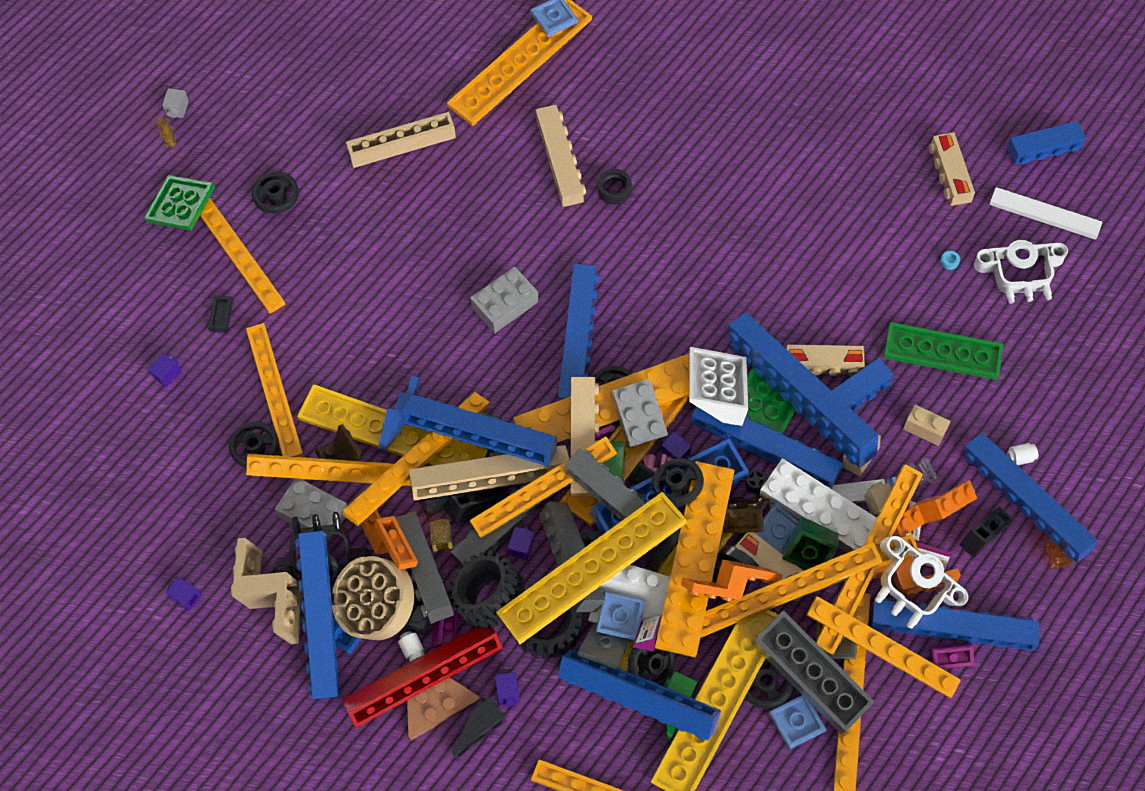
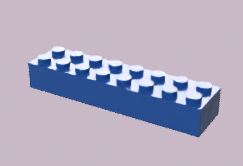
[590,438,749,533]

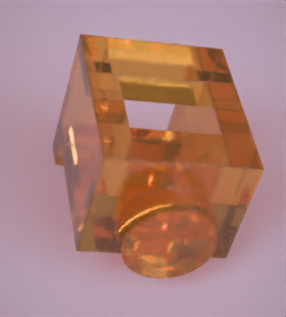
[1044,539,1074,569]

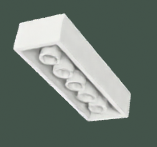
[759,458,876,553]

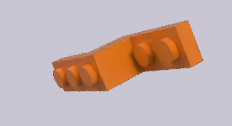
[894,480,977,538]
[361,509,418,569]
[870,556,961,597]
[681,560,783,602]

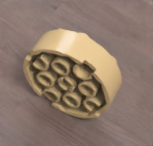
[332,556,414,640]

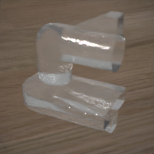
[908,457,937,484]

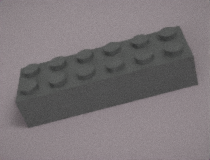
[751,611,875,734]

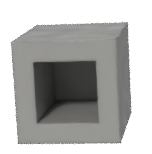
[162,88,189,118]

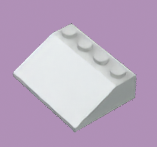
[689,347,748,426]
[588,565,670,624]

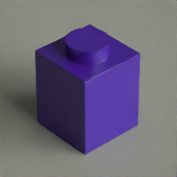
[148,353,181,388]
[660,432,692,459]
[508,526,535,560]
[166,577,202,611]
[495,672,520,706]

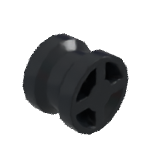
[745,470,766,494]

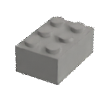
[470,266,539,334]
[611,379,668,448]
[275,478,347,544]

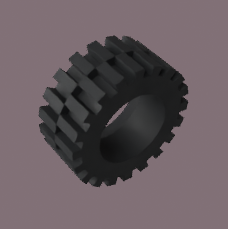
[448,551,525,629]
[516,583,582,659]

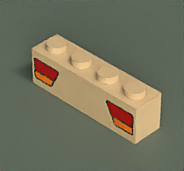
[929,133,975,206]
[786,345,865,376]
[735,533,803,603]

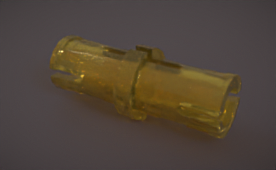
[157,118,176,148]

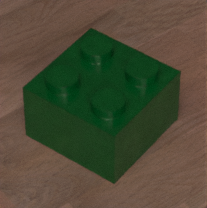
[782,516,838,570]

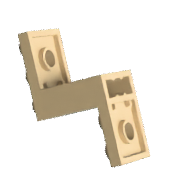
[231,538,303,644]

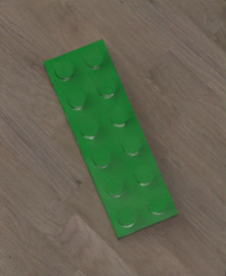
[884,322,1004,380]

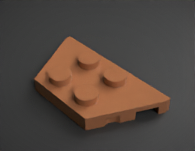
[407,677,480,741]

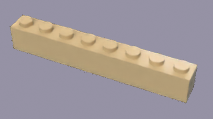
[409,445,569,500]

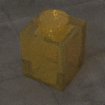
[429,518,453,551]

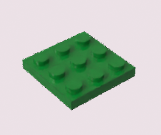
[144,175,215,231]
[746,366,795,434]

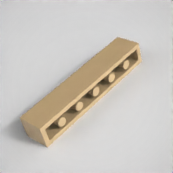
[536,105,586,207]
[346,112,456,168]
[571,377,599,497]

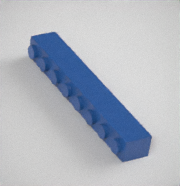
[558,264,599,401]
[402,394,557,466]
[691,407,843,489]
[963,433,1098,563]
[296,531,340,699]
[870,598,1039,651]
[558,649,721,740]

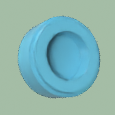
[940,251,960,270]

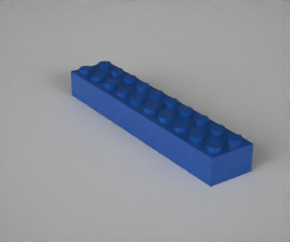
[728,312,878,469]

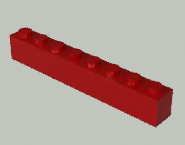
[342,624,503,728]

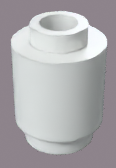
[1007,443,1038,465]
[398,631,425,663]

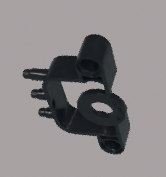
[273,512,372,582]

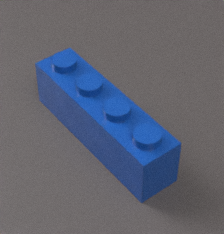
[1007,121,1086,165]
[832,358,894,411]

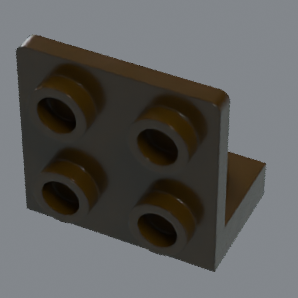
[315,424,361,482]
[723,496,770,533]

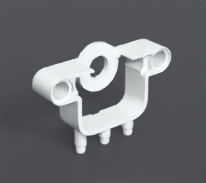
[974,240,1068,304]
[875,536,968,629]

